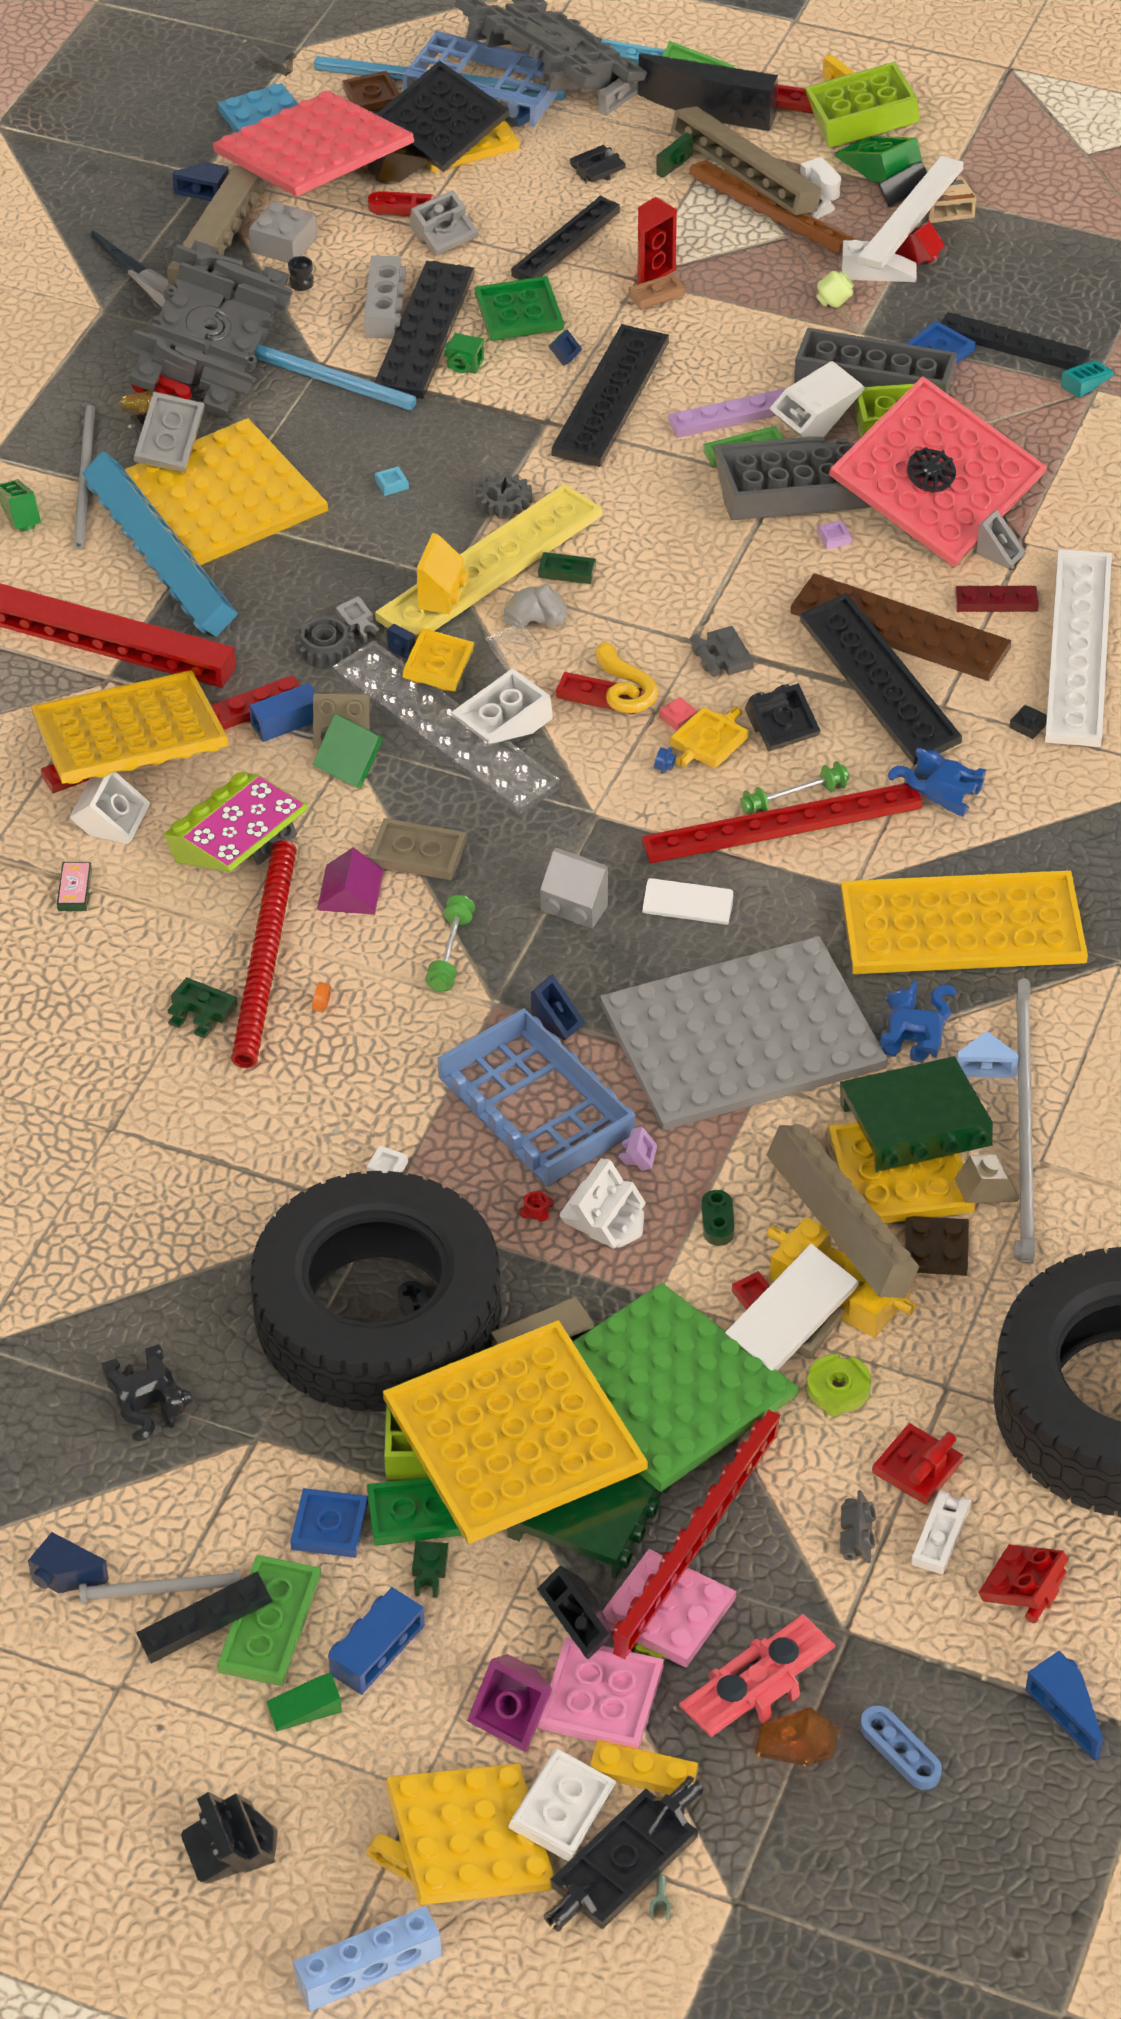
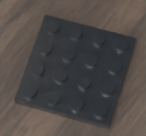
[376,60,510,172]

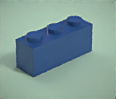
[328,1587,425,1695]

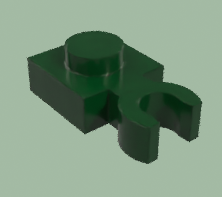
[412,1541,449,1598]

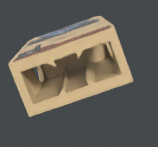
[928,175,976,223]

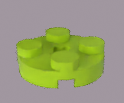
[807,1354,871,1416]

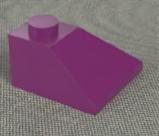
[467,1654,552,1752]

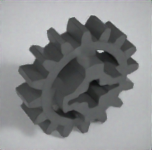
[475,472,532,519]

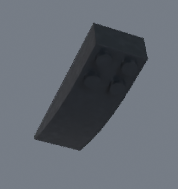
[638,53,778,131]

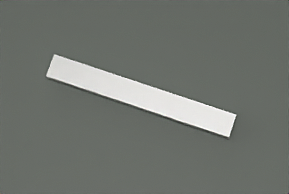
[858,156,963,270]

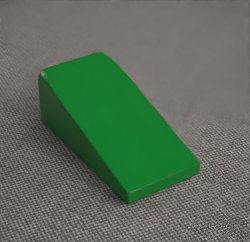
[266,1673,342,1732]

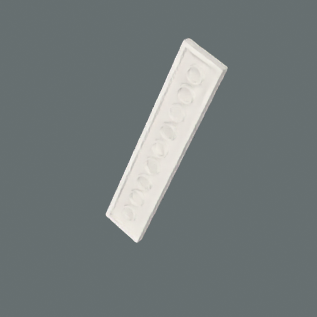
[1045,549,1112,747]

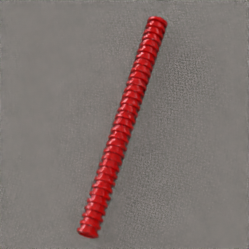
[231,840,297,1068]

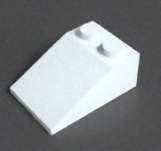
[451,668,553,744]

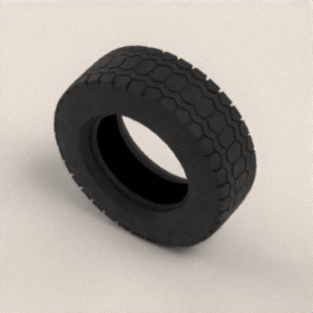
[993,1247,1121,1517]

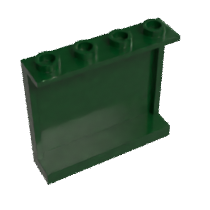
[840,1056,993,1172]
[507,1473,671,1579]

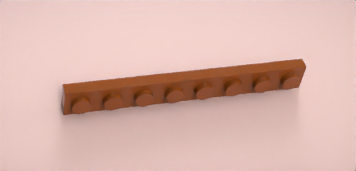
[689,160,855,253]

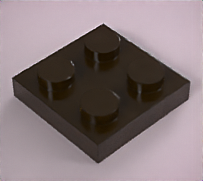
[905,1216,969,1276]

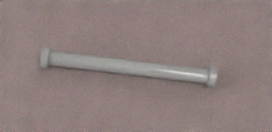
[79,1569,241,1604]

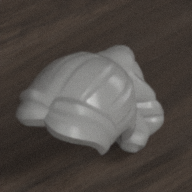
[504,584,567,629]

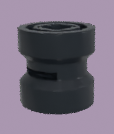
[288,256,314,291]

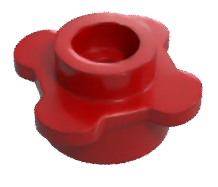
[519,1191,554,1222]

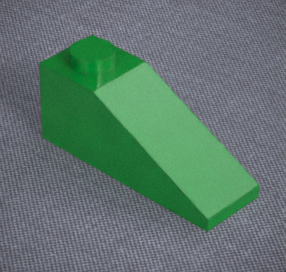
[0,479,41,531]

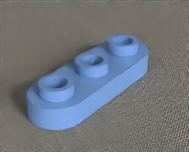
[860,1706,942,1790]

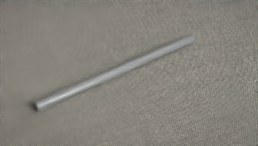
[73,405,95,550]

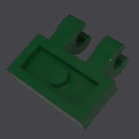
[168,977,238,1038]

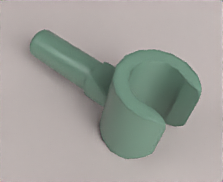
[649,1875,671,1920]

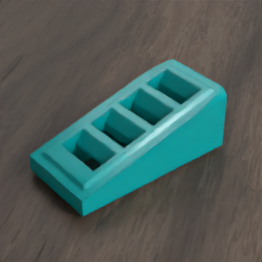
[1061,360,1114,398]

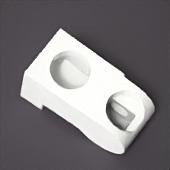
[800,157,841,201]

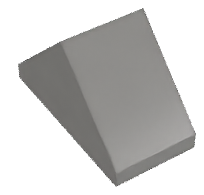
[976,510,1026,568]

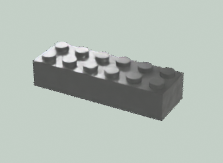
[794,327,957,395]

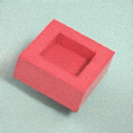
[659,697,698,731]

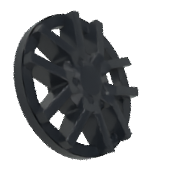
[907,447,956,492]

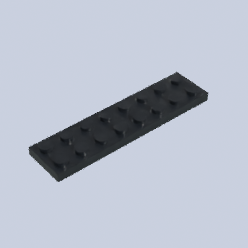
[374,260,474,399]
[552,324,669,467]
[800,593,962,765]

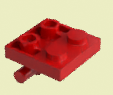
[872,1423,964,1505]
[978,1544,1068,1623]

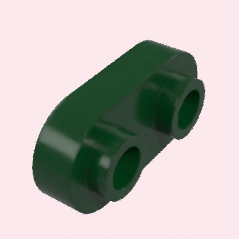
[701,1190,734,1246]

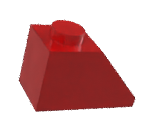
[895,221,945,265]

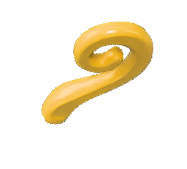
[595,642,658,713]

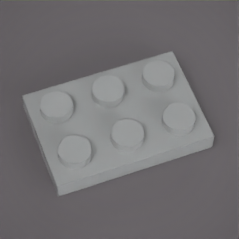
[134,392,204,473]

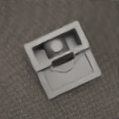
[410,190,478,256]

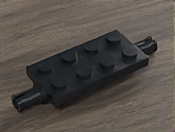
[543,1776,704,1932]

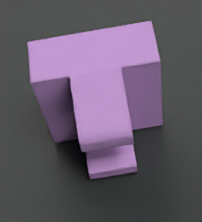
[619,1126,657,1171]

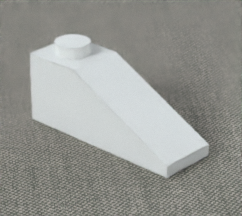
[842,240,916,282]

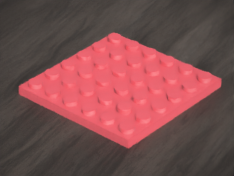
[213,91,414,197]
[828,376,1047,568]

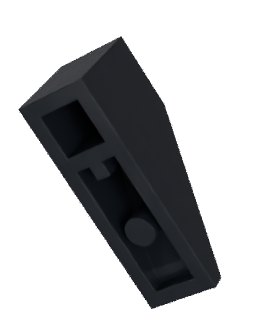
[537,1566,613,1659]

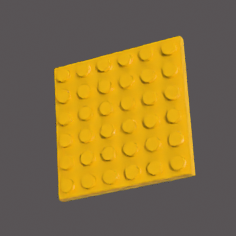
[125,418,328,566]
[31,670,229,784]
[383,1320,648,1544]

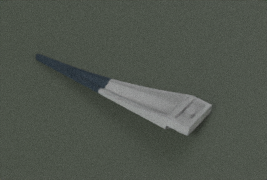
[91,230,222,309]

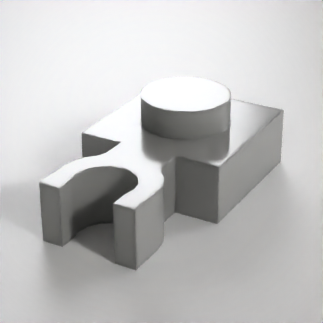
[335,596,379,643]

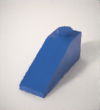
[1026,1651,1103,1761]

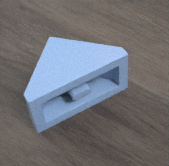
[957,1031,1018,1078]

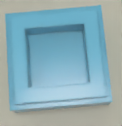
[375,466,409,496]

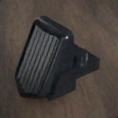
[181,1792,277,1884]

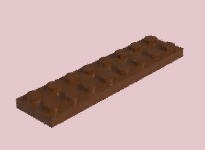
[790,573,1011,681]

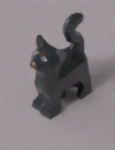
[101,1344,192,1441]

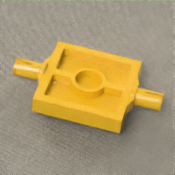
[670,706,749,769]

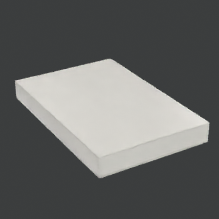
[508,1748,617,1862]

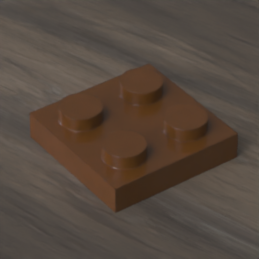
[342,71,400,112]

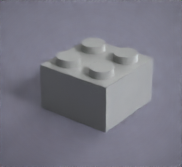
[249,201,317,263]

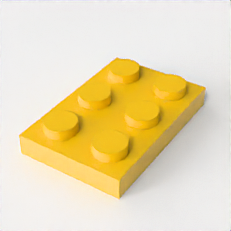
[402,628,475,692]

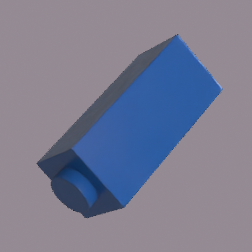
[249,683,319,742]

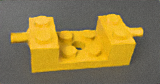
[766,1216,916,1338]

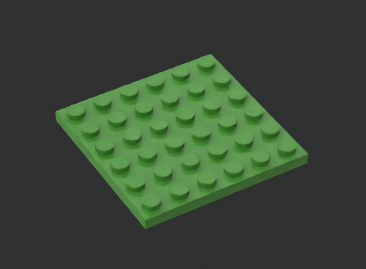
[573,1283,799,1492]

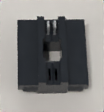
[570,144,626,182]

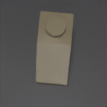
[954,1155,1019,1203]

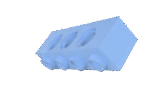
[293,1906,442,2012]

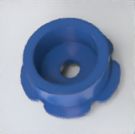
[654,747,676,774]

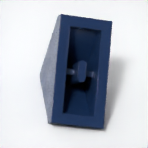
[531,974,586,1040]

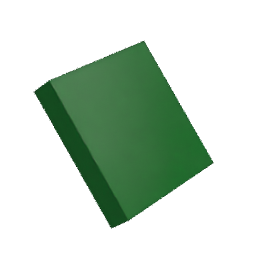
[312,714,384,788]

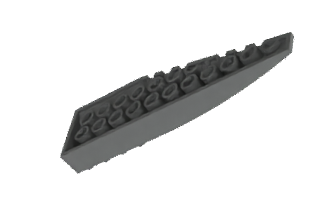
[714,436,871,520]

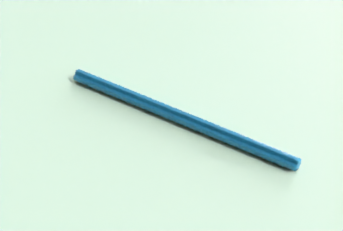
[314,56,566,100]
[207,327,416,411]

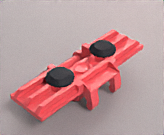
[680,1614,835,1738]

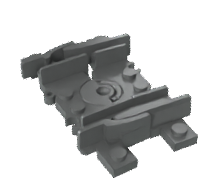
[455,0,647,92]

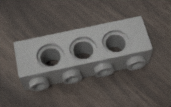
[364,256,406,339]

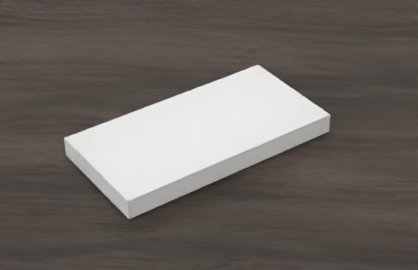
[725,1244,859,1371]

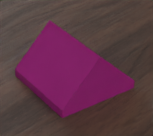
[317,847,383,915]

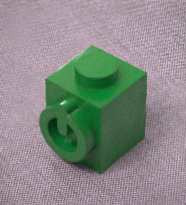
[444,333,484,374]

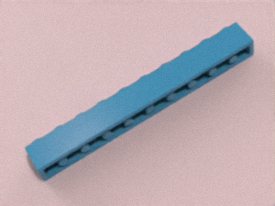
[82,451,238,637]

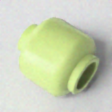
[816,271,854,308]

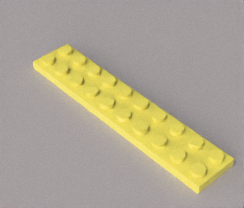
[375,484,602,640]

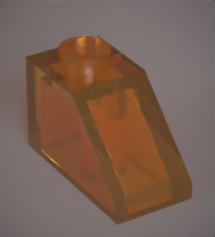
[755,1707,839,1766]

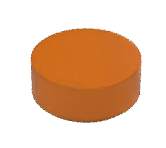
[312,982,331,1013]

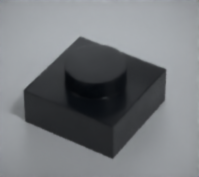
[1009,705,1047,739]

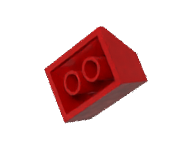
[637,197,677,285]

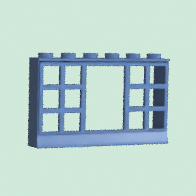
[402,30,558,127]
[437,1008,636,1187]

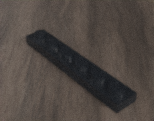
[511,196,620,280]
[941,312,1090,370]

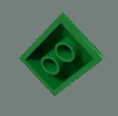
[835,136,922,182]

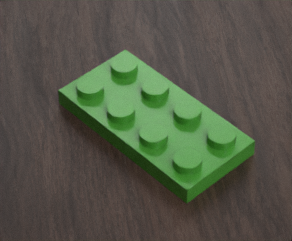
[217,1555,322,1686]

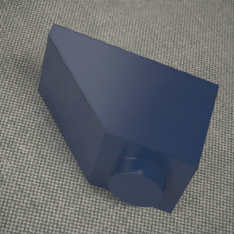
[172,162,229,201]
[28,1532,109,1593]

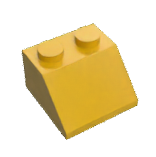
[417,533,468,614]

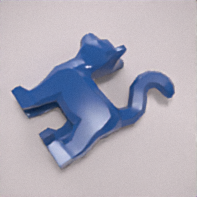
[888,748,986,817]
[880,981,956,1063]

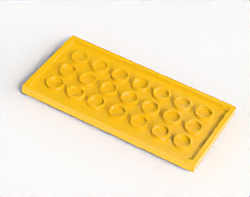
[841,870,1088,974]

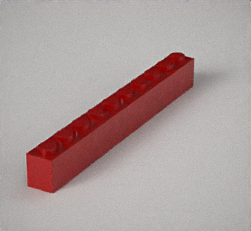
[0,583,236,688]

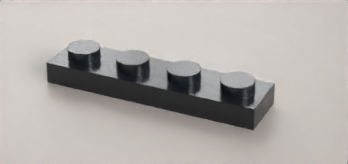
[136,1571,273,1664]

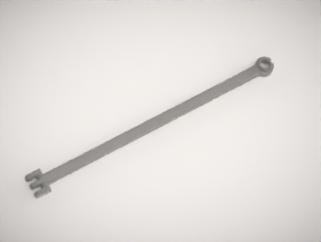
[1014,978,1035,1263]

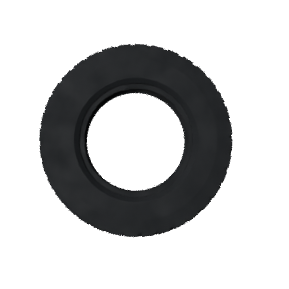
[250,1171,501,1412]

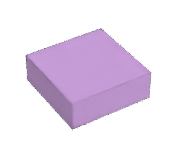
[817,520,852,549]

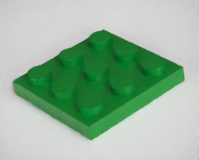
[474,276,564,341]

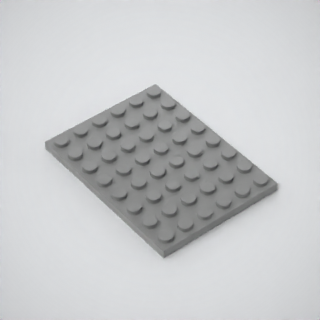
[600,936,888,1131]

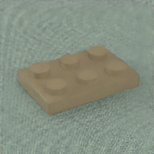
[368,818,467,881]

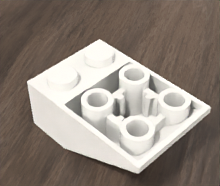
[769,361,865,437]

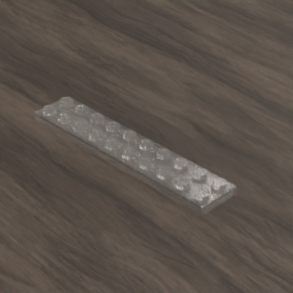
[333,641,561,815]

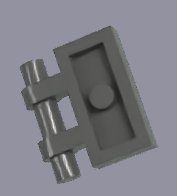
[690,626,754,677]

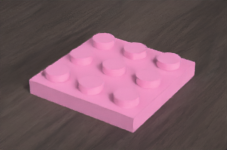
[603,1549,736,1668]
[538,1637,664,1749]

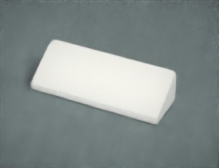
[642,878,733,925]

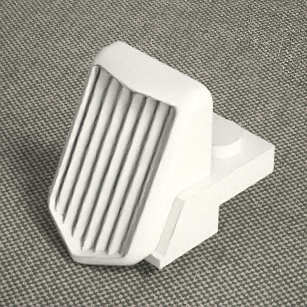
[560,1158,646,1249]

